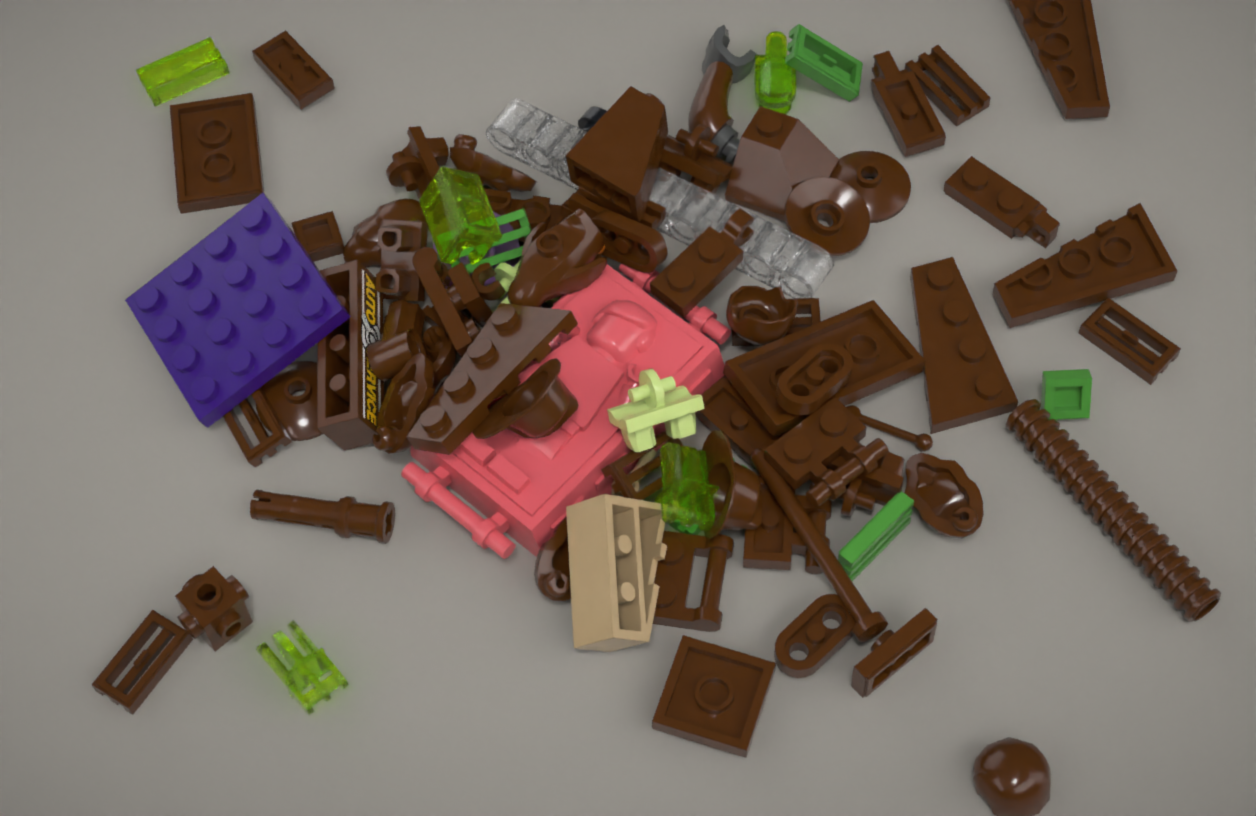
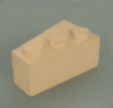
[566,494,675,652]

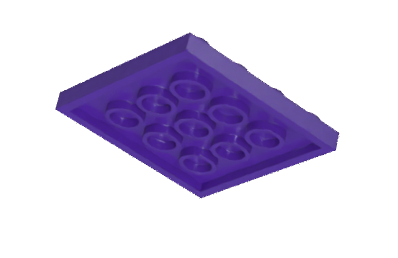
[125,193,351,428]

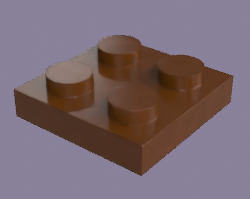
[652,635,776,758]

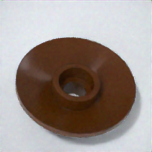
[831,151,911,223]
[784,177,870,257]
[256,361,323,441]

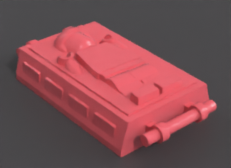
[401,263,731,559]

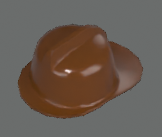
[473,358,579,439]
[699,430,763,539]

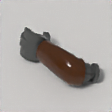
[688,25,758,165]

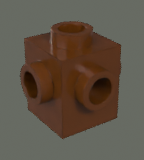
[175,566,253,652]

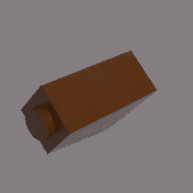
[566,86,668,222]

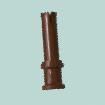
[250,489,395,544]

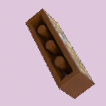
[317,260,384,451]

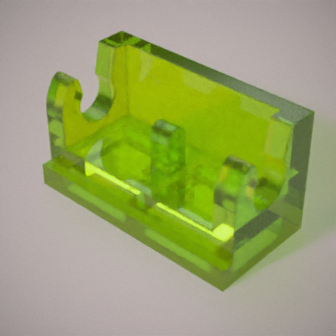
[419,166,503,265]

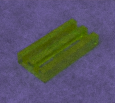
[136,37,230,106]

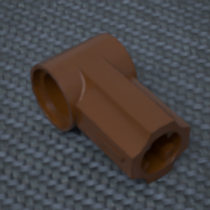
[367,299,427,382]

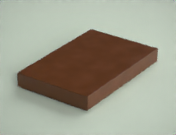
[170,93,265,214]

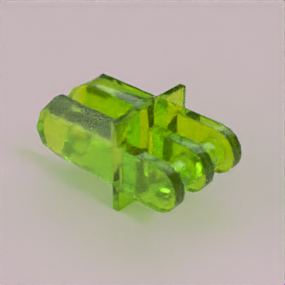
[754,31,797,115]
[654,442,719,532]
[256,620,349,715]

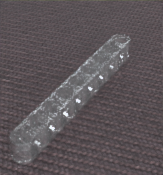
[486,99,834,299]

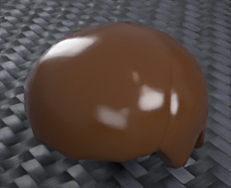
[726,286,798,345]
[973,737,1051,816]

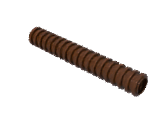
[1006,399,1221,622]

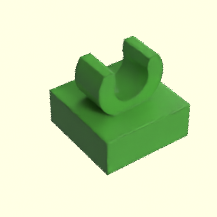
[1041,369,1092,420]

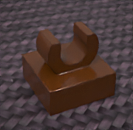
[447,262,506,323]

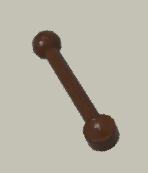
[846,405,933,451]

